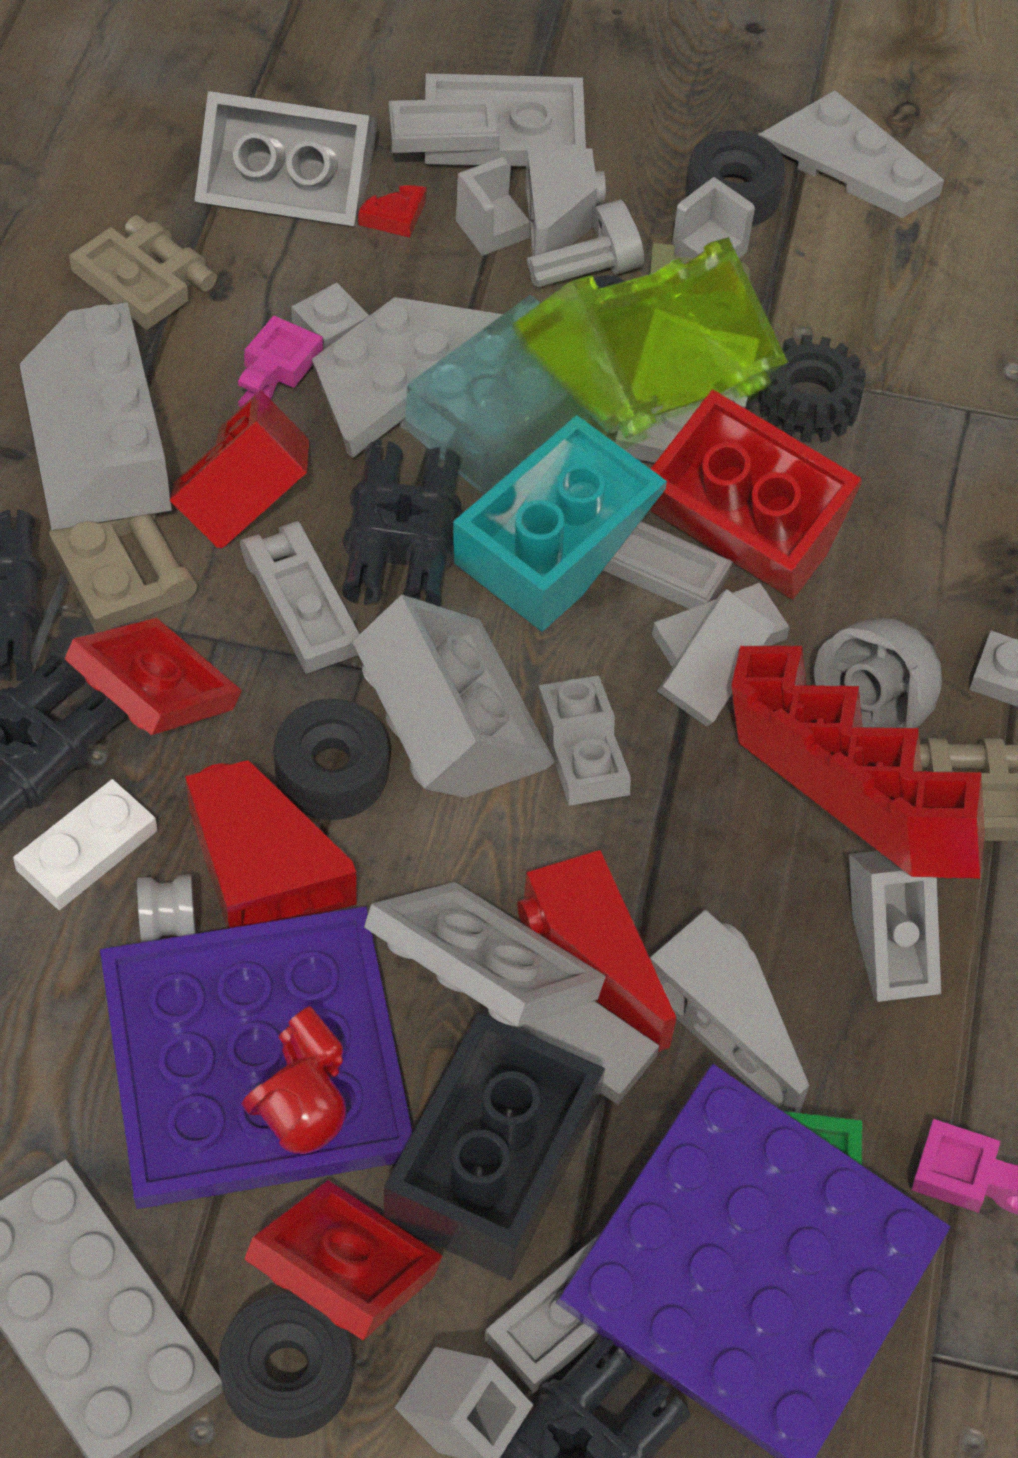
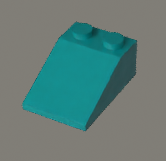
[453,415,667,632]

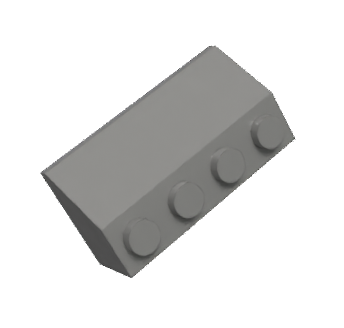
[20,302,171,530]

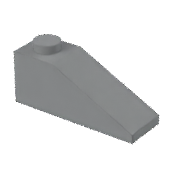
[650,910,809,1113]

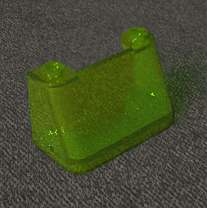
[511,237,788,439]

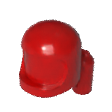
[241,1006,346,1154]

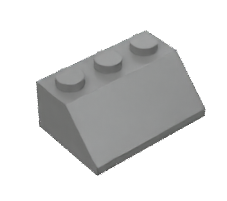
[194,91,378,226]
[352,594,555,798]

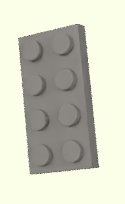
[0,1159,223,1458]

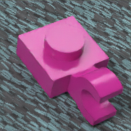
[238,316,323,407]
[912,1119,1018,1215]

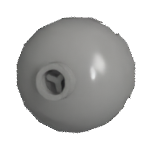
[814,617,942,728]

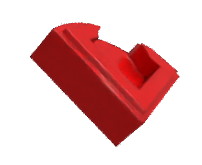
[358,185,427,238]

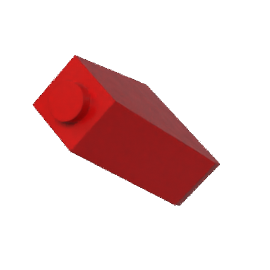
[185,760,357,929]

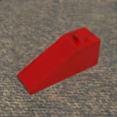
[517,850,677,1052]

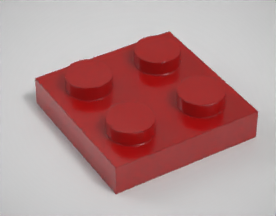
[65,618,242,735]
[244,1180,443,1341]

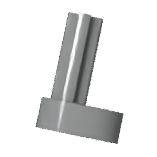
[527,199,644,288]

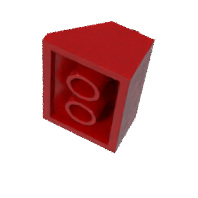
[650,389,862,600]

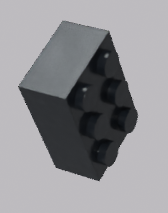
[384,1012,605,1281]

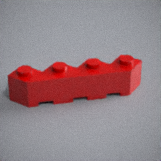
[731,646,985,879]

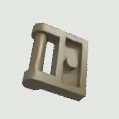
[48,513,197,633]

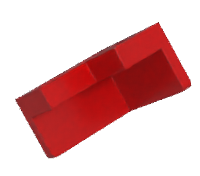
[169,390,309,548]

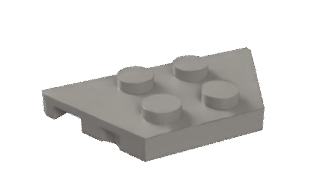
[312,297,512,458]

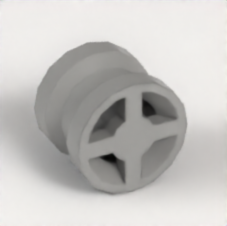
[137,874,196,942]

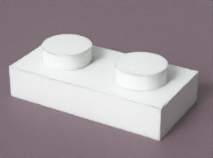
[13,779,157,911]

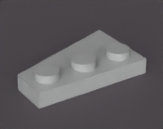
[758,90,944,218]

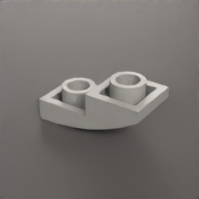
[539,676,631,806]

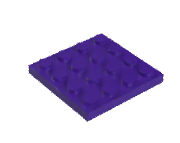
[100,906,413,1209]
[556,1064,951,1458]

